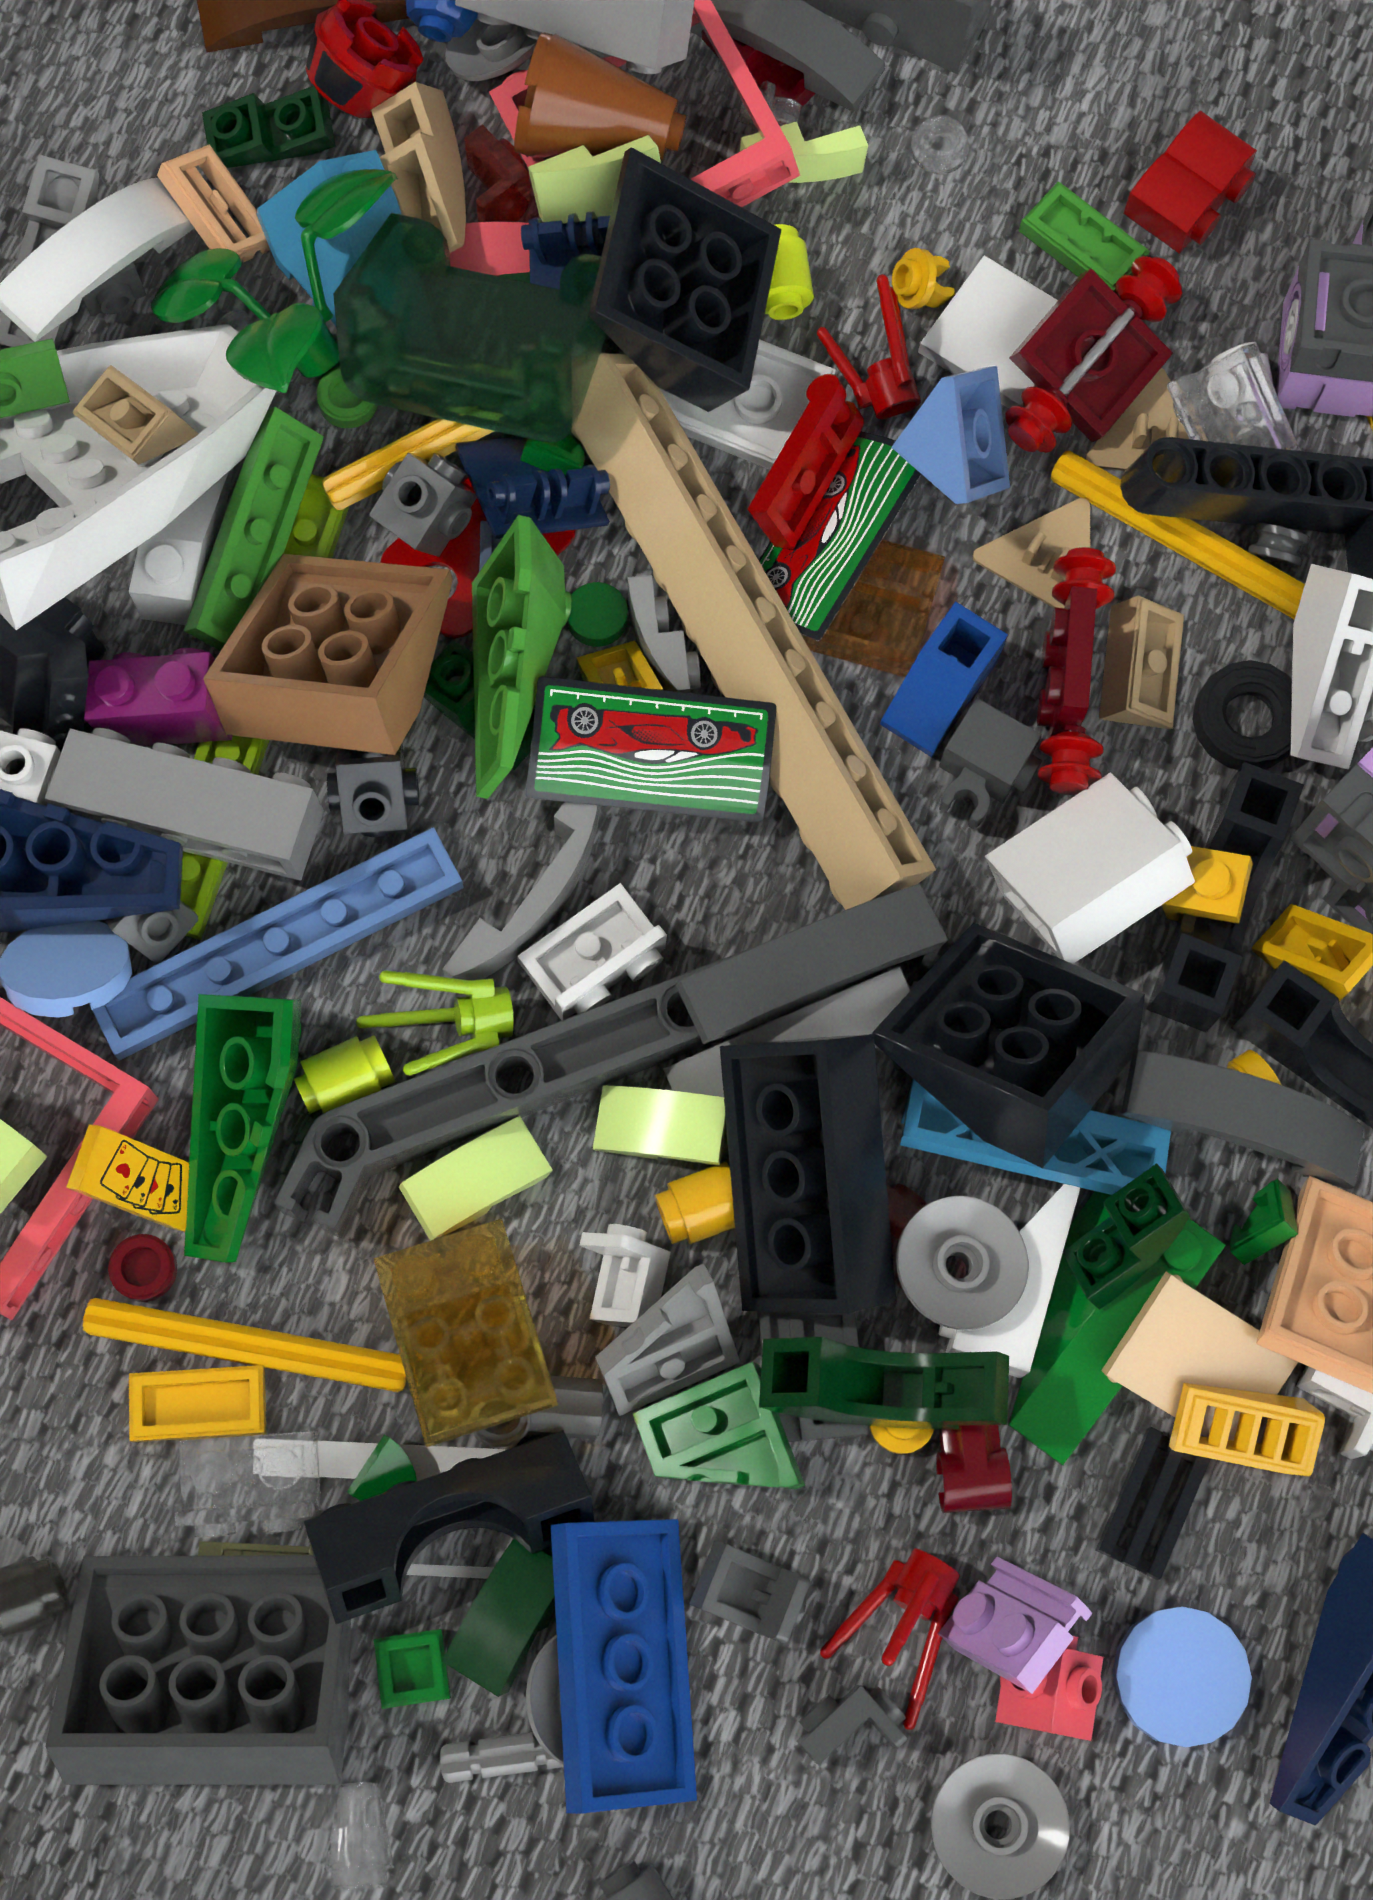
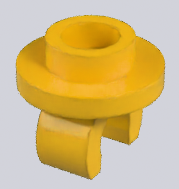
[892,248,955,309]

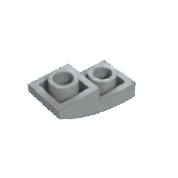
[627,575,701,693]

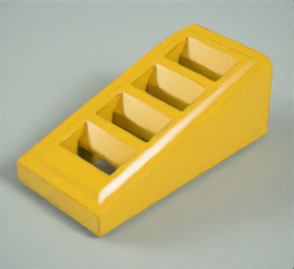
[1169,1383,1325,1477]

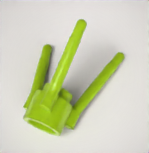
[356,970,514,1076]

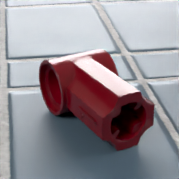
[936,1425,1012,1513]

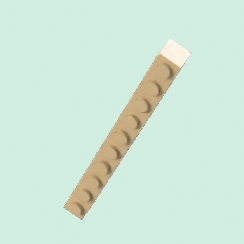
[557,353,936,910]

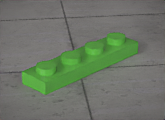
[184,407,324,651]

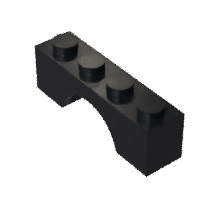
[1146,762,1304,1032]
[1231,960,1373,1129]
[304,1430,595,1624]

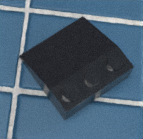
[588,147,782,412]
[872,922,1145,1168]

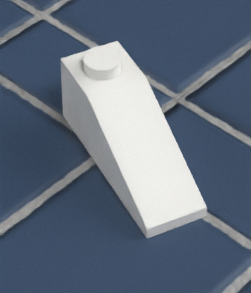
[129,467,234,625]
[1290,564,1373,769]
[939,1184,1080,1378]

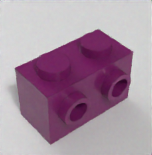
[84,648,233,746]

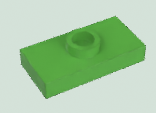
[1019,181,1150,294]
[0,338,70,418]

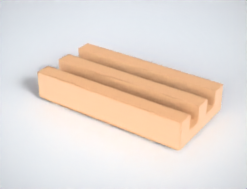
[157,144,270,262]

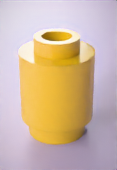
[654,1161,735,1245]

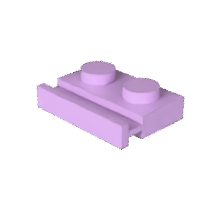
[938,1557,1092,1694]

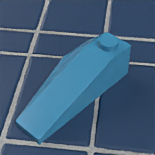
[257,150,452,404]

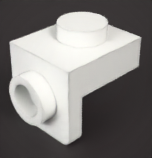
[579,1224,671,1327]
[1296,1366,1373,1460]

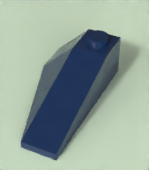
[0,789,183,932]
[1269,1533,1373,1826]

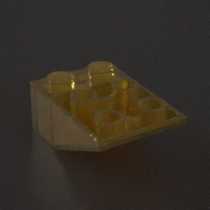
[373,1218,559,1448]

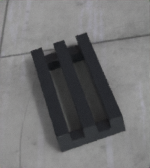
[1095,1427,1211,1580]

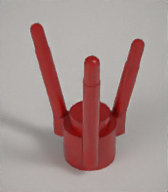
[817,274,921,419]
[820,1548,960,1730]

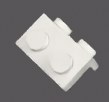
[517,883,667,1021]

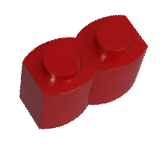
[1123,110,1257,254]

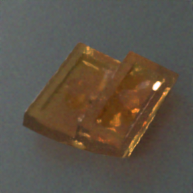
[801,540,945,677]

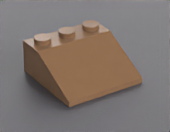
[203,554,453,755]

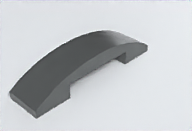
[690,0,885,112]
[1121,1050,1364,1189]

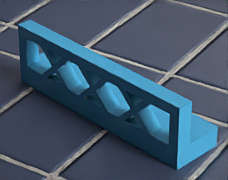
[900,1079,1171,1195]

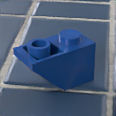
[880,601,1008,758]

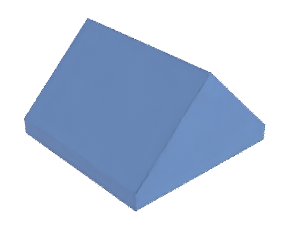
[891,366,1010,504]

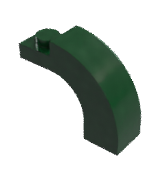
[759,1337,1009,1429]

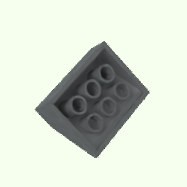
[45,1555,351,1785]

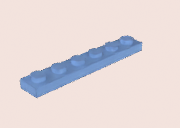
[89,827,464,1061]

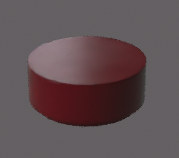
[108,1234,177,1302]

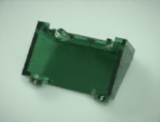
[333,213,607,442]

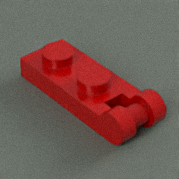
[747,374,864,550]

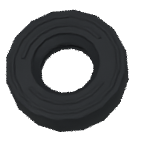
[1192,660,1292,770]

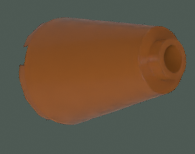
[514,32,687,161]

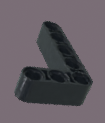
[1120,437,1373,579]

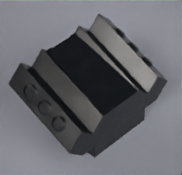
[0,597,106,752]

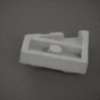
[595,1263,740,1416]

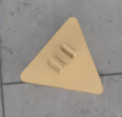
[1086,368,1201,475]
[973,498,1090,608]

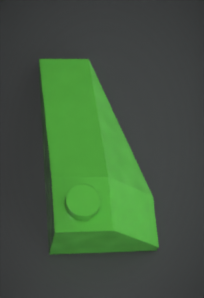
[472,515,572,799]

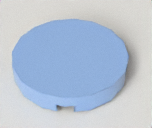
[0,920,132,1018]
[1112,1606,1252,1747]

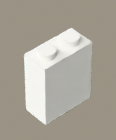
[985,772,1195,964]

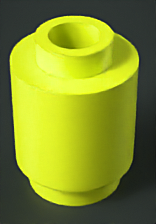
[765,224,814,320]
[294,1035,396,1114]

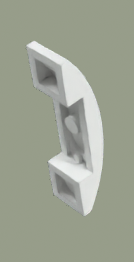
[0,178,194,342]

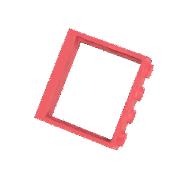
[489,0,800,207]
[0,997,159,1320]

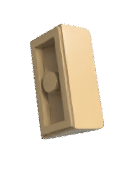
[72,365,199,465]
[1099,595,1184,729]

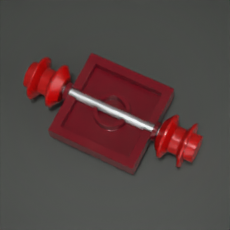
[1005,256,1182,453]
[1037,547,1116,795]

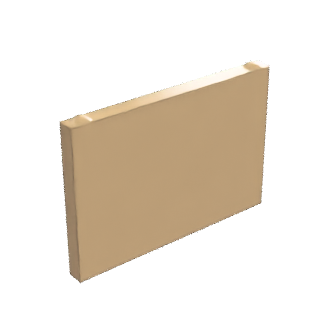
[1101,1271,1298,1440]

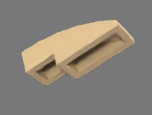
[371,82,466,271]

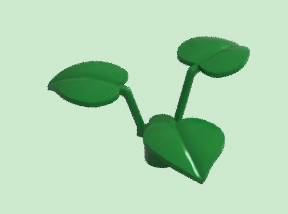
[151,169,398,393]

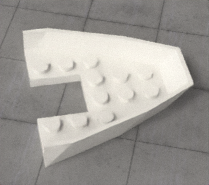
[0,324,276,630]

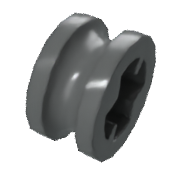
[1248,523,1310,567]

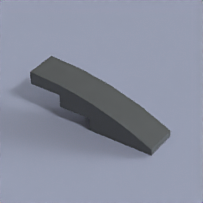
[676,883,948,1044]

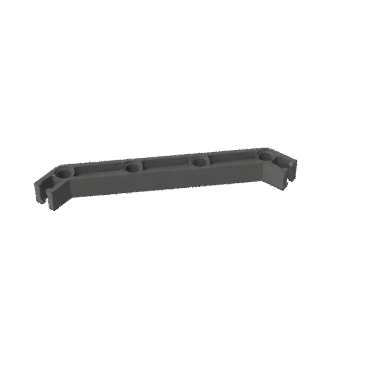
[274,945,940,1238]

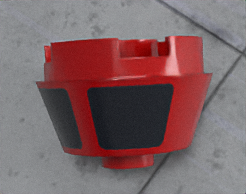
[305,0,424,118]

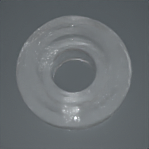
[911,115,970,175]

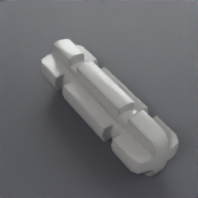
[440,1732,564,1783]

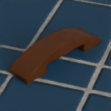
[197,0,409,52]

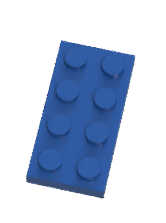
[551,1519,697,1814]

